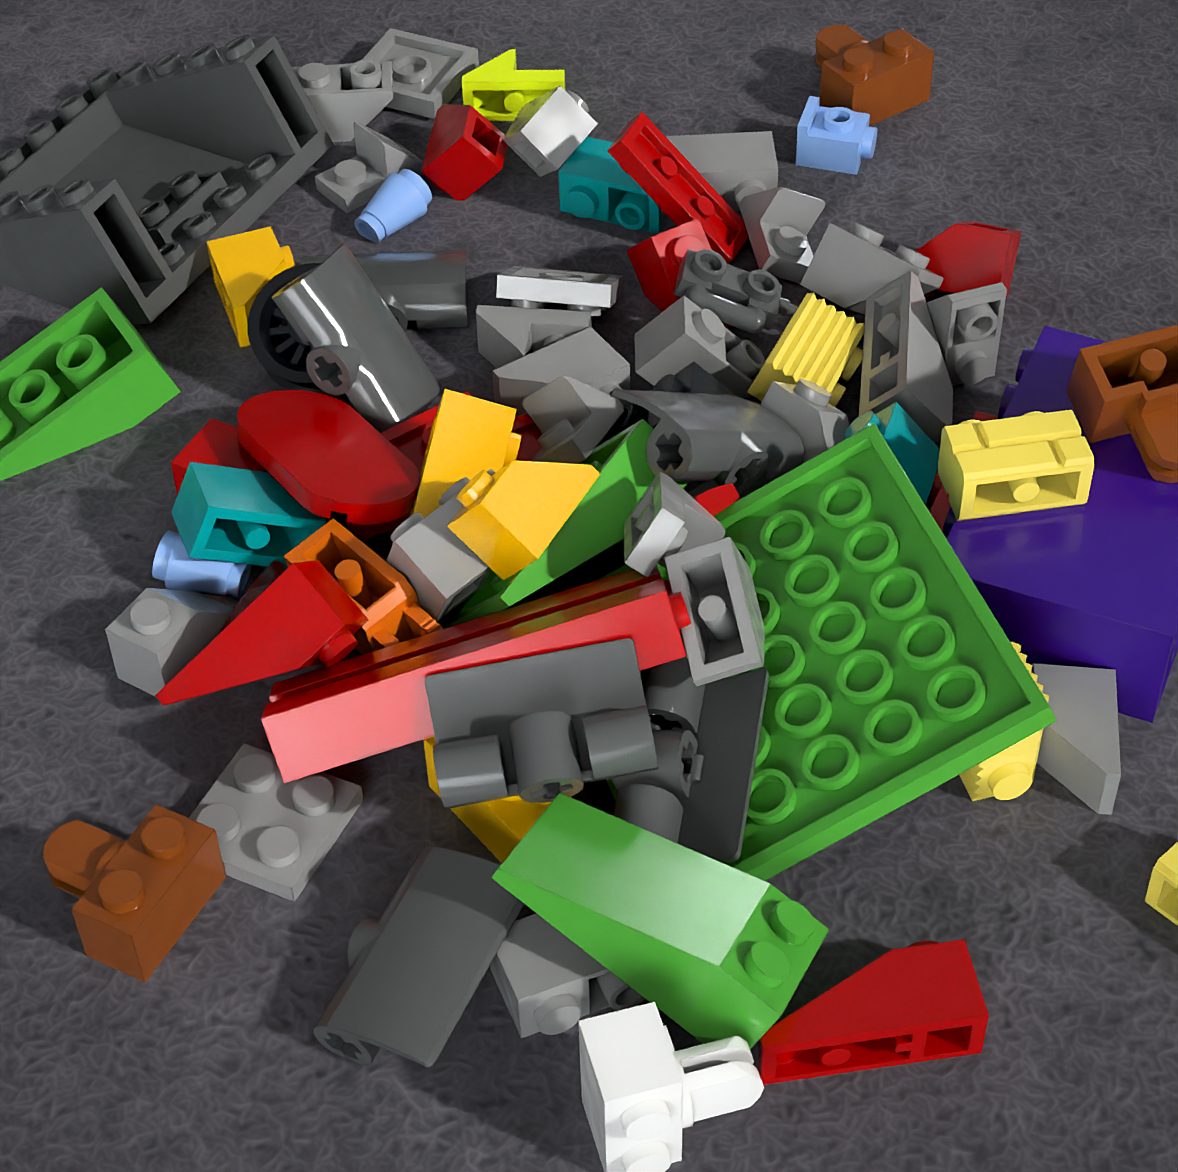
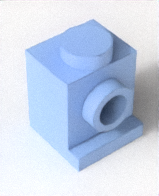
[796,96,877,175]

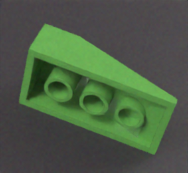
[0,287,181,481]
[446,419,689,628]
[491,793,829,1049]

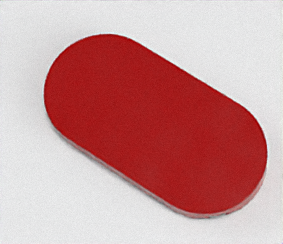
[236,390,420,525]

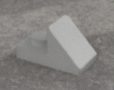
[314,122,424,213]
[739,187,825,283]
[476,305,591,368]
[522,376,624,464]
[624,470,725,577]

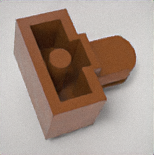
[814,25,934,126]
[1066,325,1178,483]
[43,804,226,983]

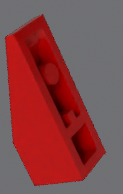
[155,560,369,706]
[757,939,989,1085]

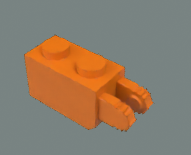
[284,518,443,655]

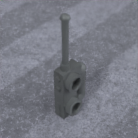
[674,249,864,345]

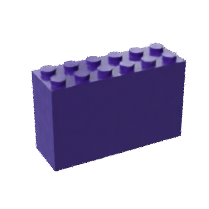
[942,326,1178,723]

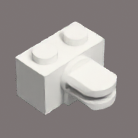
[578,1002,764,1172]

